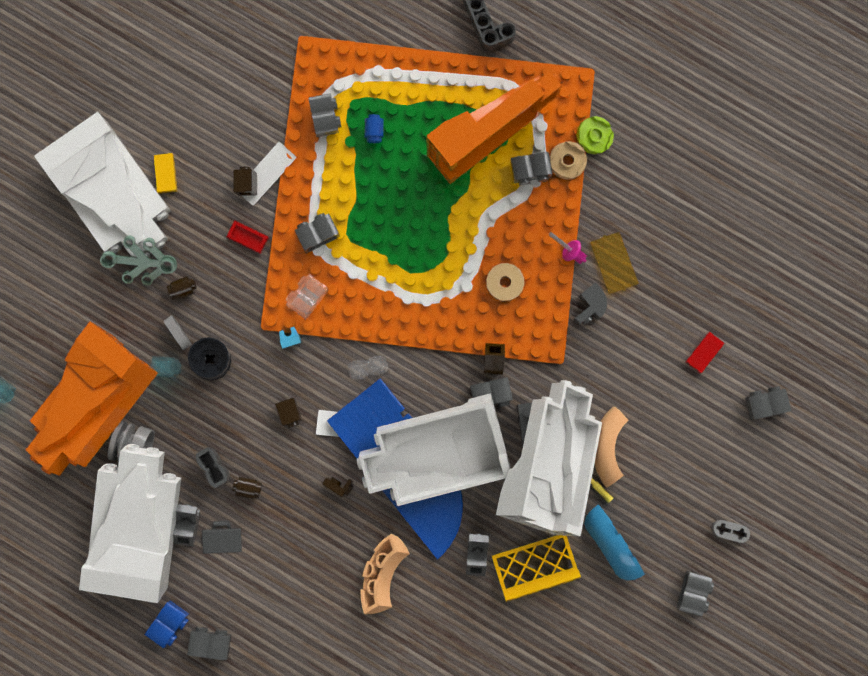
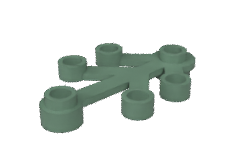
[100,236,177,286]

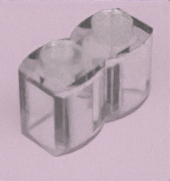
[286,274,329,320]
[348,356,389,381]

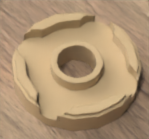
[550,141,587,180]
[486,263,524,301]

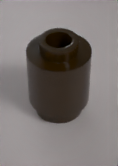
[167,276,197,300]
[232,477,262,499]

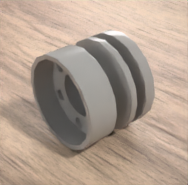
[108,421,155,462]

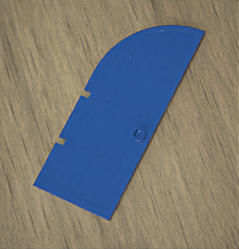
[327,378,463,560]

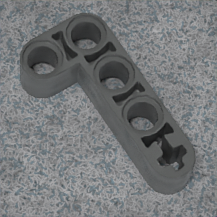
[462,0,516,52]

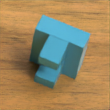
[279,327,302,349]

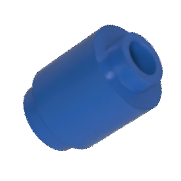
[365,114,384,143]

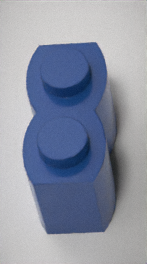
[144,600,189,648]

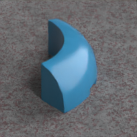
[584,504,645,580]

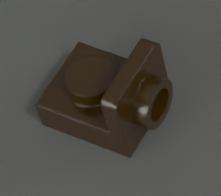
[322,477,354,497]

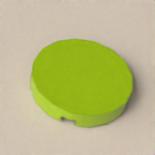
[576,116,614,155]

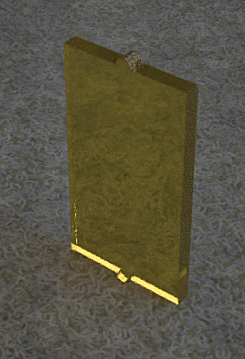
[590,232,639,294]

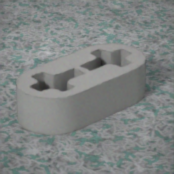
[164,315,192,350]
[712,520,750,543]

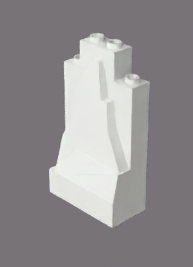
[34,112,171,257]
[496,380,602,536]
[357,393,511,506]
[79,444,181,603]

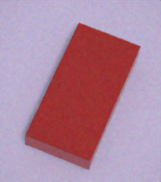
[226,220,269,254]
[685,331,725,374]

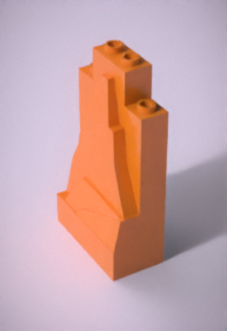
[426,70,562,184]
[26,321,158,476]

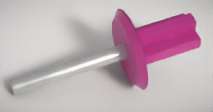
[549,232,587,264]

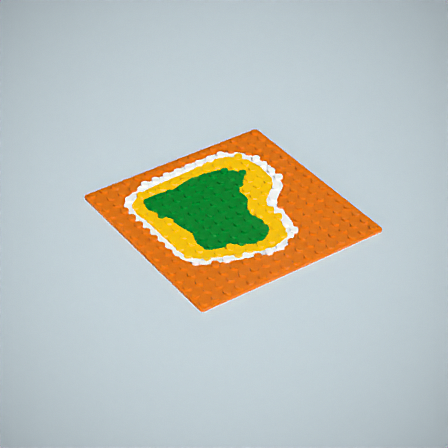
[261,36,595,364]

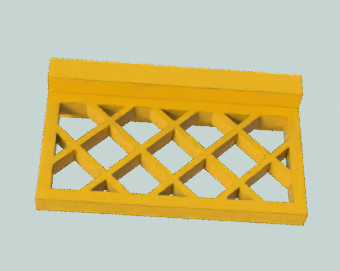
[492,535,581,602]

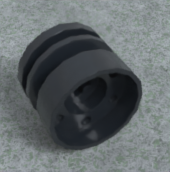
[188,337,231,381]

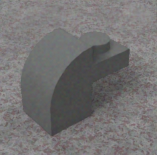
[574,283,607,326]
[173,504,200,547]
[466,534,489,576]

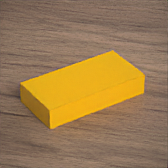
[154,153,177,194]

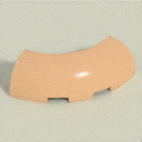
[595,406,629,488]
[360,534,410,614]

